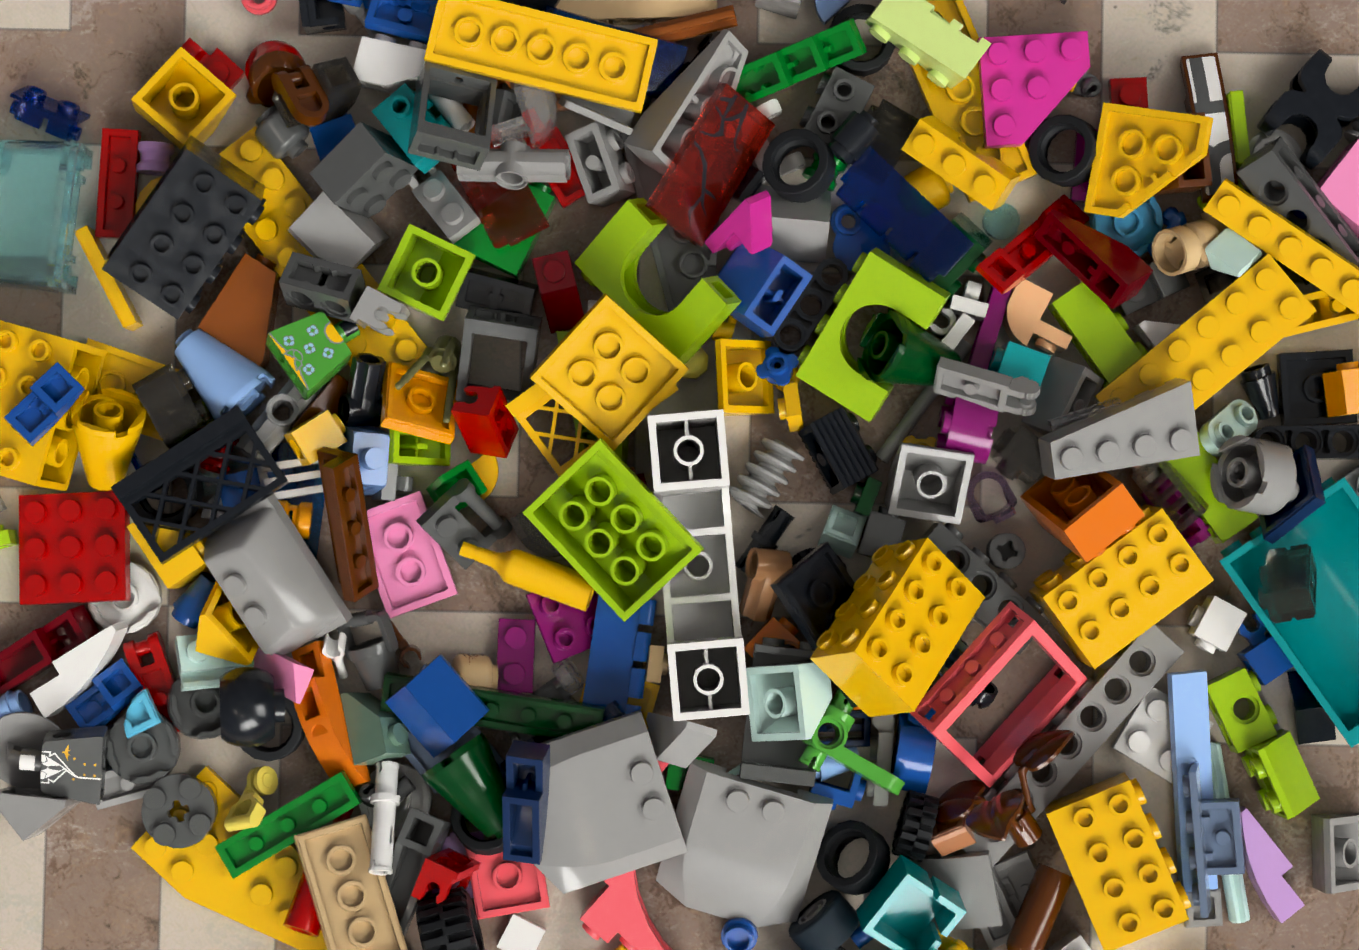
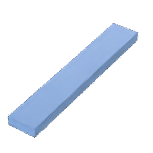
[1167,669,1218,892]

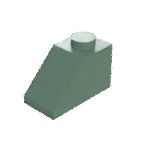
[340,692,411,765]

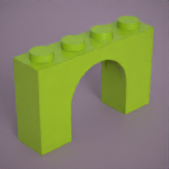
[574,198,742,364]
[795,247,951,422]

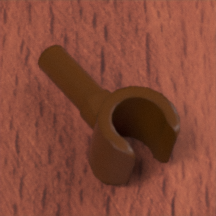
[391,621,422,669]

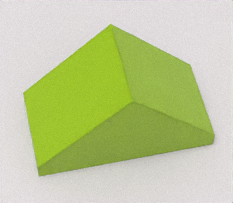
[389,429,451,466]

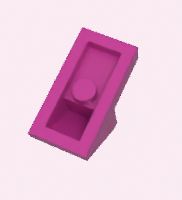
[704,190,773,254]

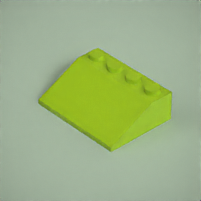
[522,438,704,622]

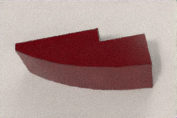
[0,604,100,696]

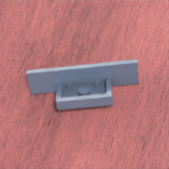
[1183,763,1245,918]

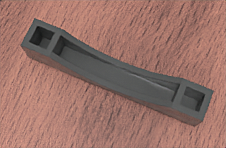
[386,807,452,938]

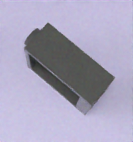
[408,61,497,171]
[455,306,543,404]

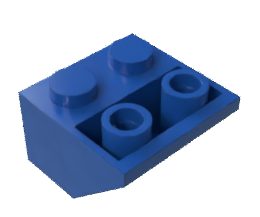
[717,244,813,338]

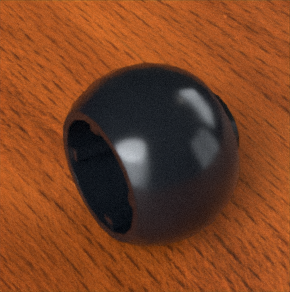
[219,666,285,748]

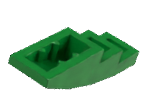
[725,18,867,111]

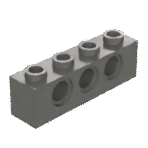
[1237,136,1359,267]
[920,522,1049,655]

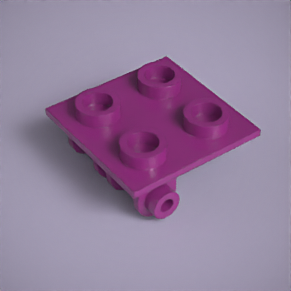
[526,591,598,664]

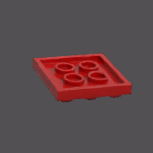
[19,491,131,606]

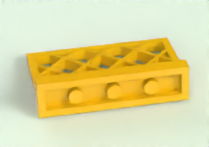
[505,383,679,476]

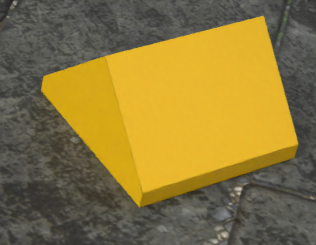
[714,339,774,416]
[196,581,259,666]

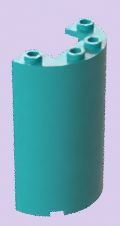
[1219,477,1359,748]

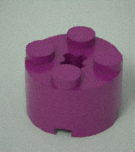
[935,396,999,464]

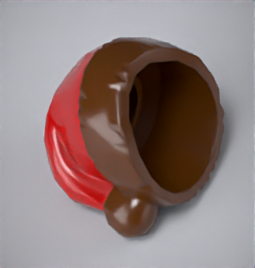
[245,40,306,108]

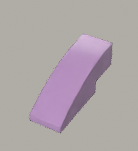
[1240,806,1305,923]

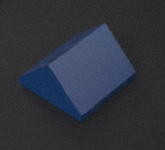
[385,654,490,758]

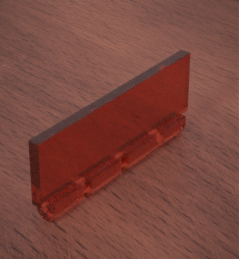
[450,127,550,248]

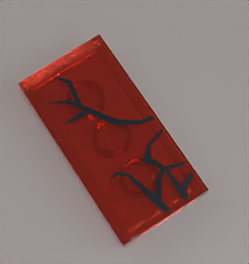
[645,82,775,247]

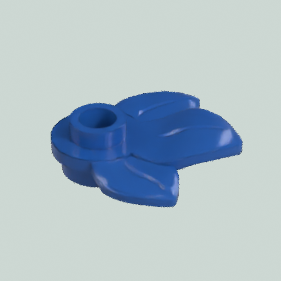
[830,203,895,271]

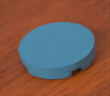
[1089,196,1163,256]

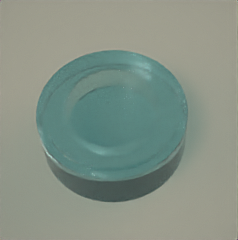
[982,203,1020,240]

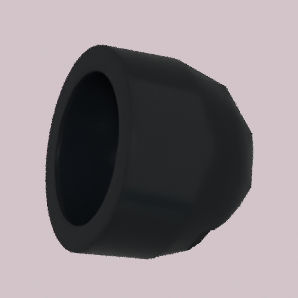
[970,682,998,709]

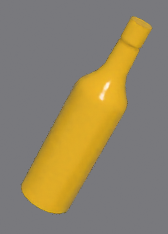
[459,541,595,612]

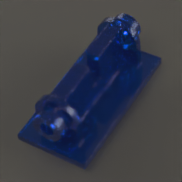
[9,86,91,142]

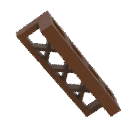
[317,447,379,603]

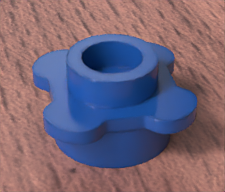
[756,347,799,386]

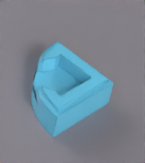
[124,689,163,738]

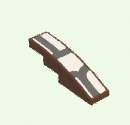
[1180,52,1238,203]

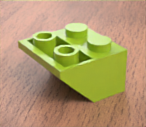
[1241,729,1320,820]

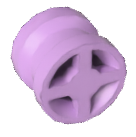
[136,141,175,176]

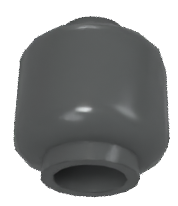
[255,104,310,159]

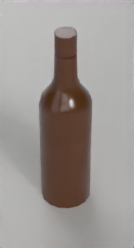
[1006,863,1073,950]

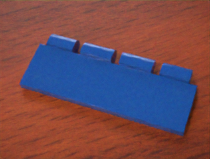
[582,594,657,722]

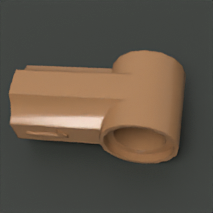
[739,547,792,622]

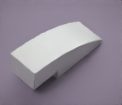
[29,621,128,718]

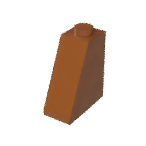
[198,253,281,369]

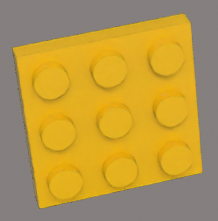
[529,293,689,451]

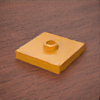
[380,361,458,445]

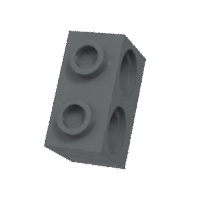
[279,252,366,323]

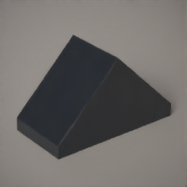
[1287,671,1336,745]

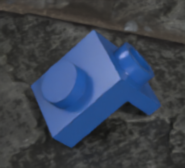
[809,772,867,810]

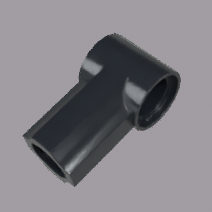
[338,353,386,426]

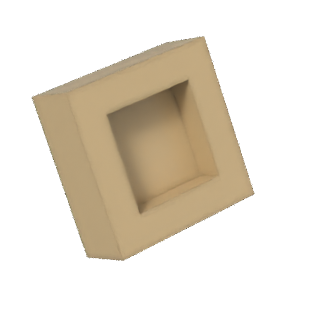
[641,644,669,683]

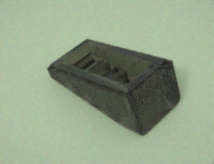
[1131,461,1209,533]

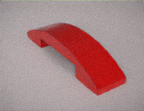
[975,194,1089,294]

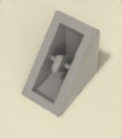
[646,712,718,768]

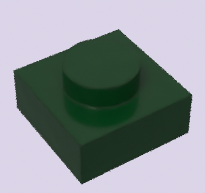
[850,477,883,517]

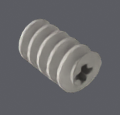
[729,438,805,519]

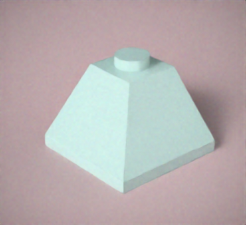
[746,661,832,742]

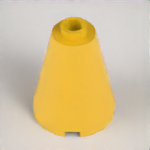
[70,388,146,491]

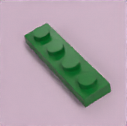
[215,770,362,879]

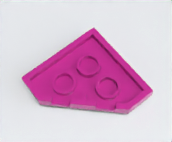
[977,31,1090,149]

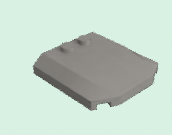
[534,709,688,894]
[655,759,833,928]

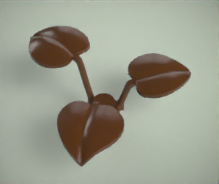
[935,730,1075,848]

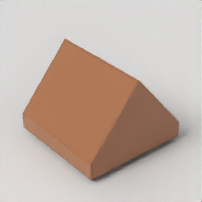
[931,816,976,857]

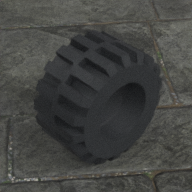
[416,886,485,950]

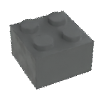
[310,122,418,218]

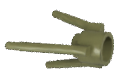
[395,335,462,423]

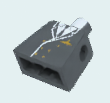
[19,726,108,805]

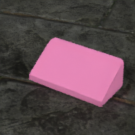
[254,647,314,704]

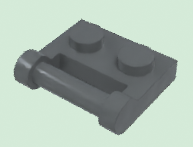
[416,478,513,570]

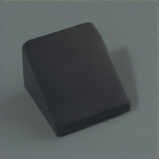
[724,162,765,203]

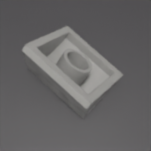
[758,185,831,264]
[287,191,389,268]
[0,787,82,841]
[1311,813,1359,894]

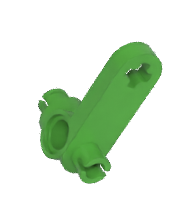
[798,689,905,796]

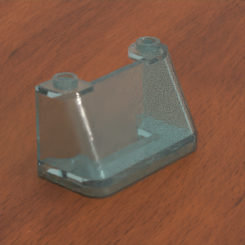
[0,139,94,295]

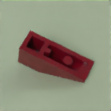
[1034,209,1153,309]

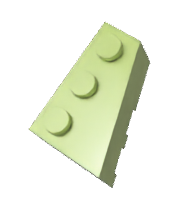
[865,0,992,89]

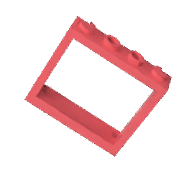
[909,601,1088,788]

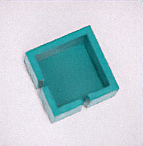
[856,855,967,950]

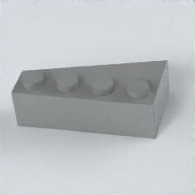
[1038,378,1200,480]

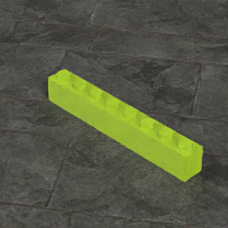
[1047,282,1259,544]

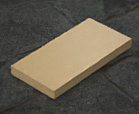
[294,814,408,950]

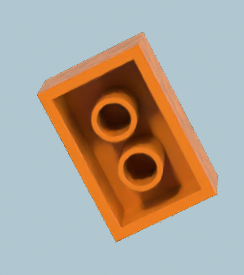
[1020,471,1145,563]

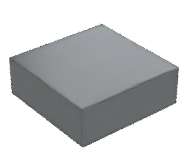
[1184,888,1223,928]

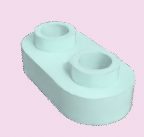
[1199,399,1258,457]

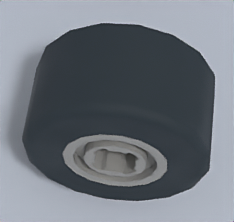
[788,890,859,950]

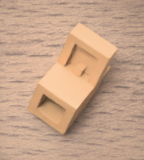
[1003,279,1073,354]

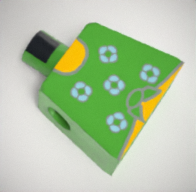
[266,312,360,400]

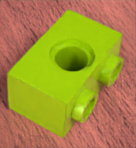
[1207,667,1278,753]

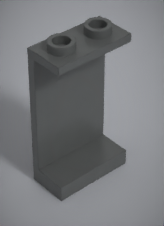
[739,637,819,787]

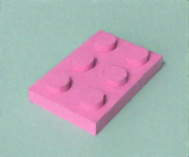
[367,491,458,619]

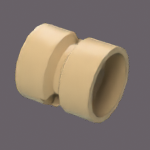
[1152,219,1220,276]

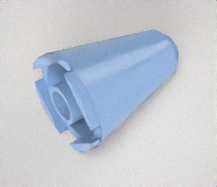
[174,329,275,420]

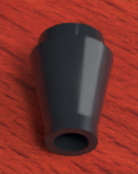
[1240,363,1281,420]

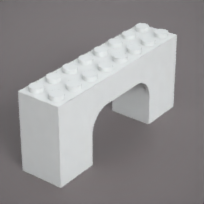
[647,409,750,721]

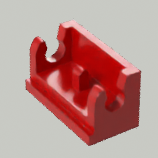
[451,385,519,458]
[411,848,481,904]

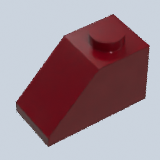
[532,250,584,334]

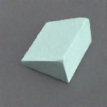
[1205,228,1262,277]
[818,505,867,558]

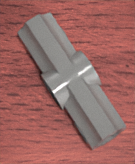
[457,141,571,190]
[236,379,330,461]

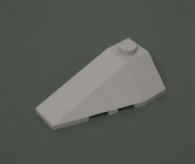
[624,29,749,192]

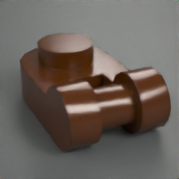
[271,65,330,126]

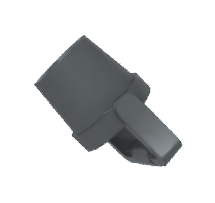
[337,610,400,691]

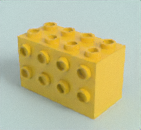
[0,320,107,491]
[1028,504,1214,669]
[810,537,985,717]
[1045,772,1192,950]

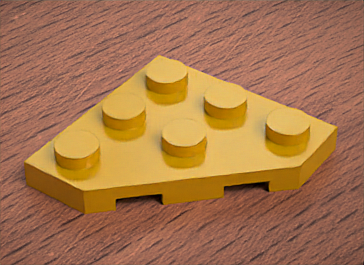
[1084,102,1213,218]

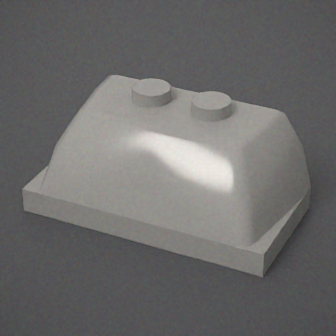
[203,493,353,655]

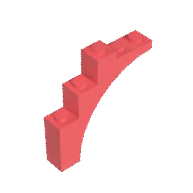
[580,761,672,950]

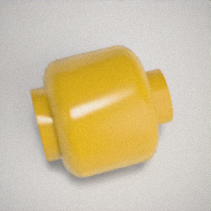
[897,165,954,218]

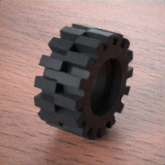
[892,790,939,862]

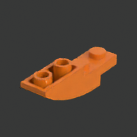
[291,641,371,787]

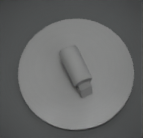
[0,712,61,789]

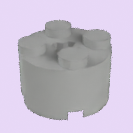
[1210,435,1299,515]

